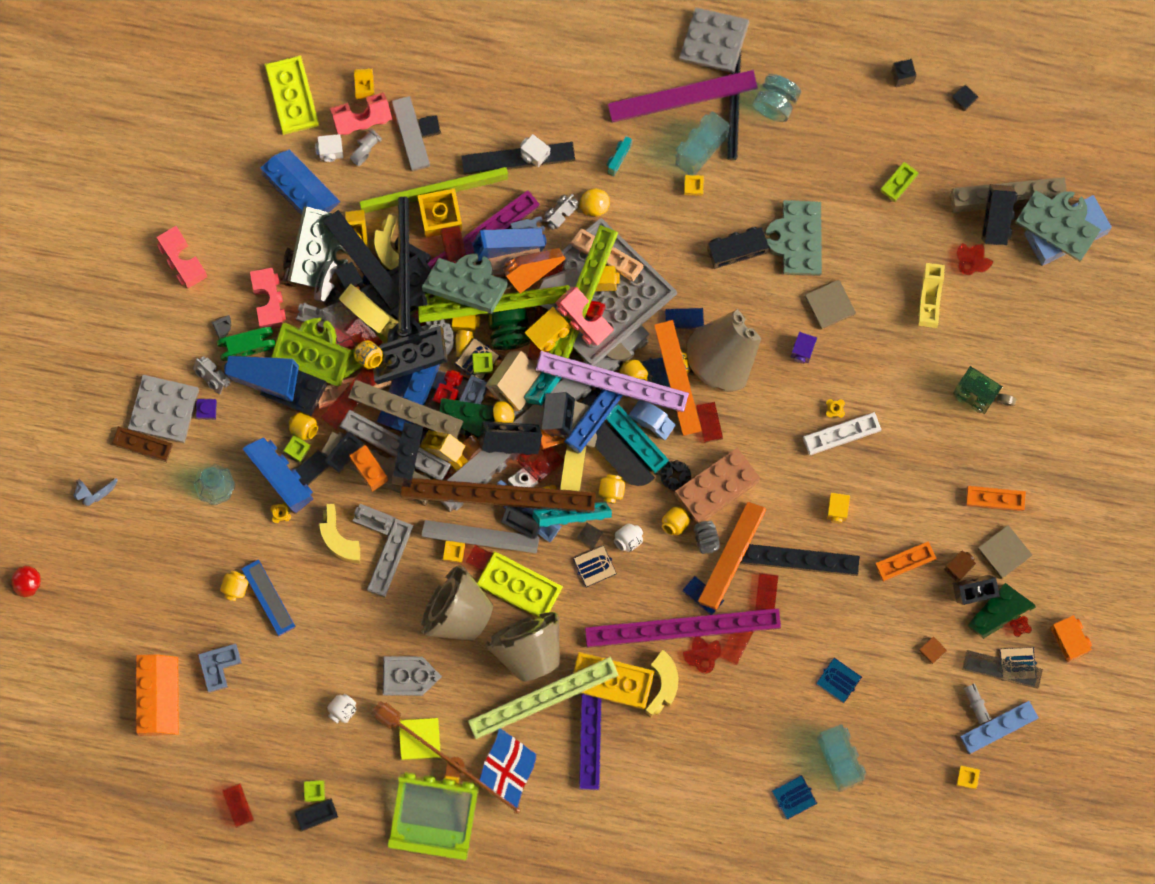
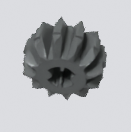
[694,521,720,554]

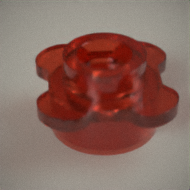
[1010,616,1032,637]

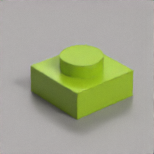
[473,353,493,374]
[284,435,311,462]
[304,780,325,802]

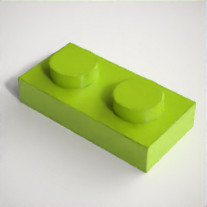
[880,162,919,202]

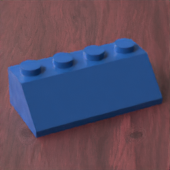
[260,149,341,215]
[377,364,440,432]
[243,437,314,513]

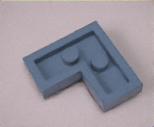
[198,644,242,693]

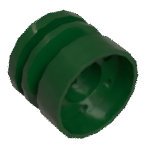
[487,308,531,350]

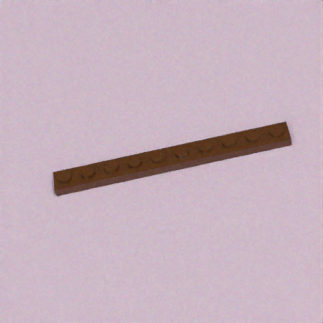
[401,478,596,513]

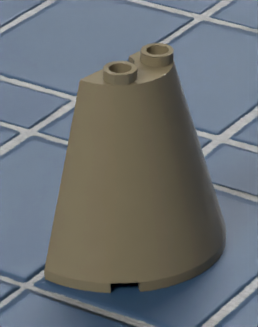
[686,309,761,392]

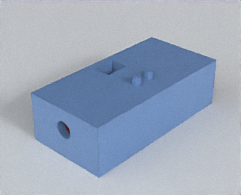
[1024,195,1112,266]

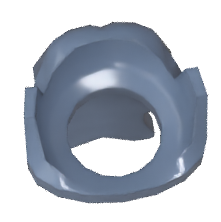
[73,478,118,506]

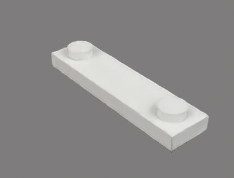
[803,412,881,456]

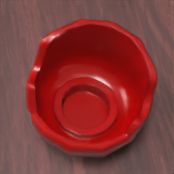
[11,566,41,598]

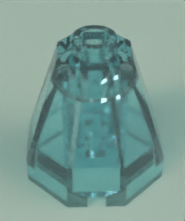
[193,463,236,506]

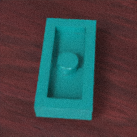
[606,136,632,176]
[524,372,561,406]

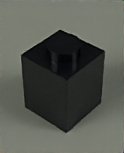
[891,59,917,87]

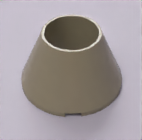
[421,565,493,641]
[485,612,560,681]

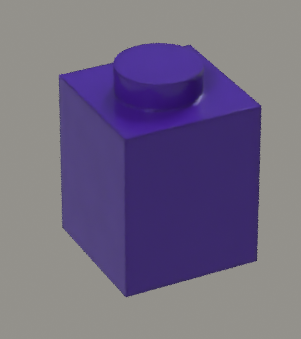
[791,332,817,364]

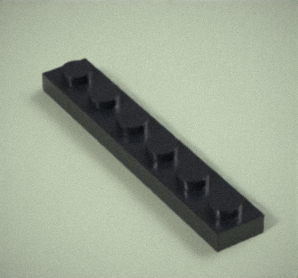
[742,544,860,576]

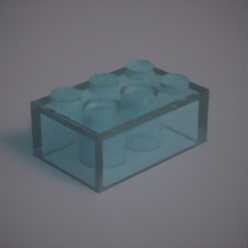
[675,111,730,175]
[817,724,866,792]

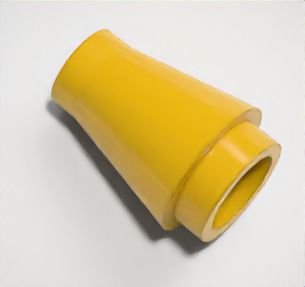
[455,330,474,358]

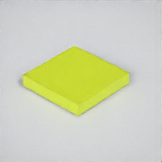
[399,718,441,760]

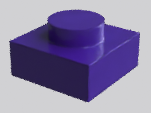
[196,399,217,420]

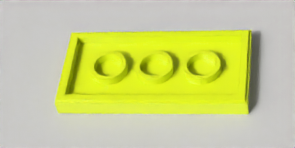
[265,56,319,135]
[477,551,563,618]

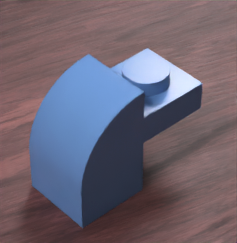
[629,400,675,440]

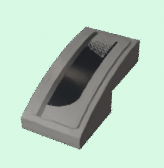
[314,261,338,302]

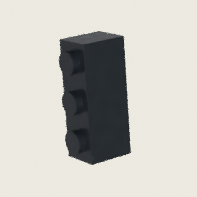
[981,184,1018,245]
[707,227,769,269]
[479,421,542,455]
[391,422,423,488]

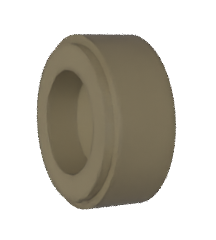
[996,393,1017,406]

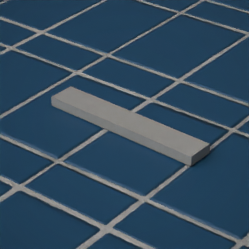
[340,410,451,480]
[422,520,539,553]

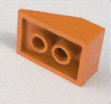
[503,248,566,294]

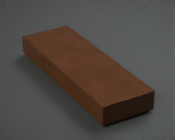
[112,426,173,463]

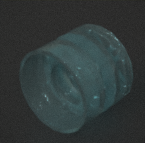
[753,74,801,122]

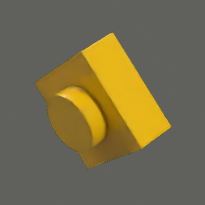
[684,175,704,196]
[443,540,465,563]
[956,766,980,790]

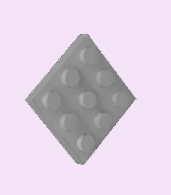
[680,7,749,73]
[128,375,199,444]

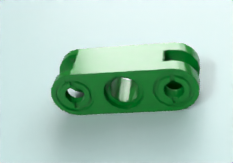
[216,327,276,361]

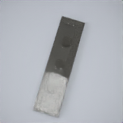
[962,650,1043,689]

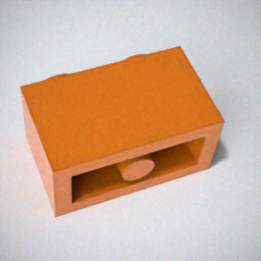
[350,445,388,492]
[1050,615,1092,663]

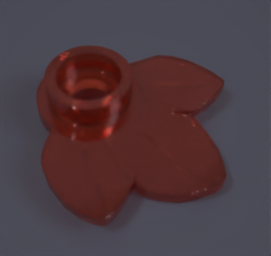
[957,243,993,276]
[683,637,721,674]

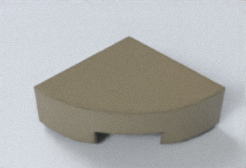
[606,343,632,360]

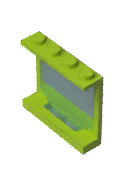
[388,772,478,860]

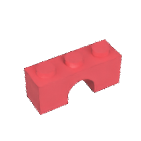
[330,92,392,135]
[157,226,207,288]
[250,268,286,329]
[555,287,614,346]

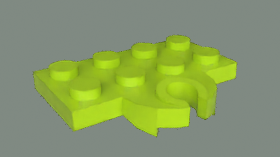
[272,317,352,387]

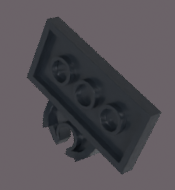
[360,252,431,321]
[373,320,448,384]

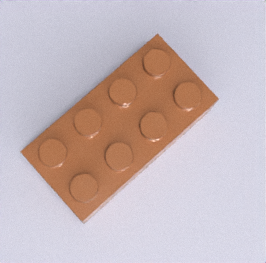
[674,447,760,525]

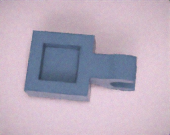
[511,217,545,232]

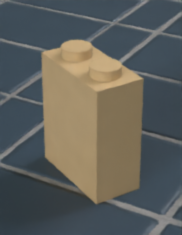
[485,351,541,411]

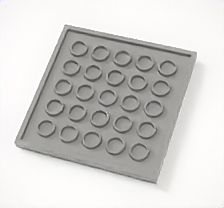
[517,218,677,366]

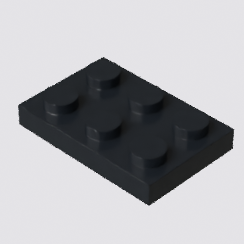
[260,370,328,416]

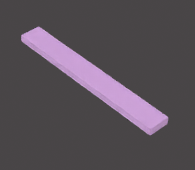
[536,351,689,412]

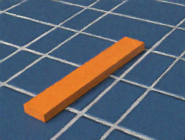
[654,320,702,436]
[698,502,766,610]

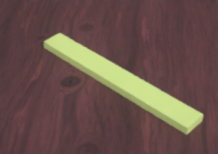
[468,657,619,739]

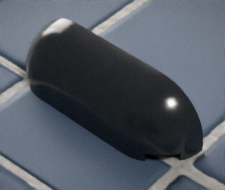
[595,422,655,486]

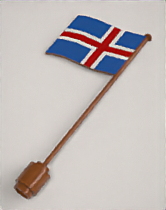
[372,701,536,814]

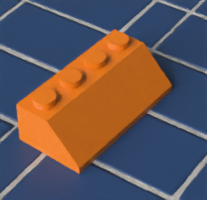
[136,654,179,736]

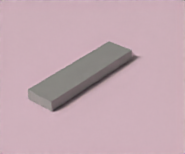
[392,96,430,171]
[367,519,414,597]

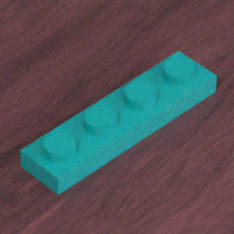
[605,404,669,474]
[533,502,612,527]

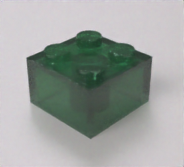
[953,366,1003,414]

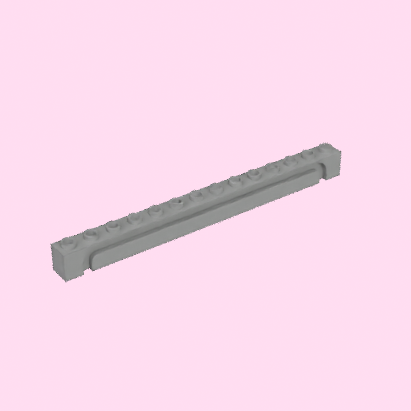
[440,325,649,512]

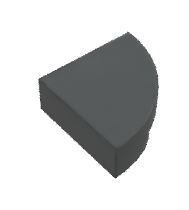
[212,315,231,339]

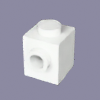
[315,134,343,162]
[520,134,550,167]

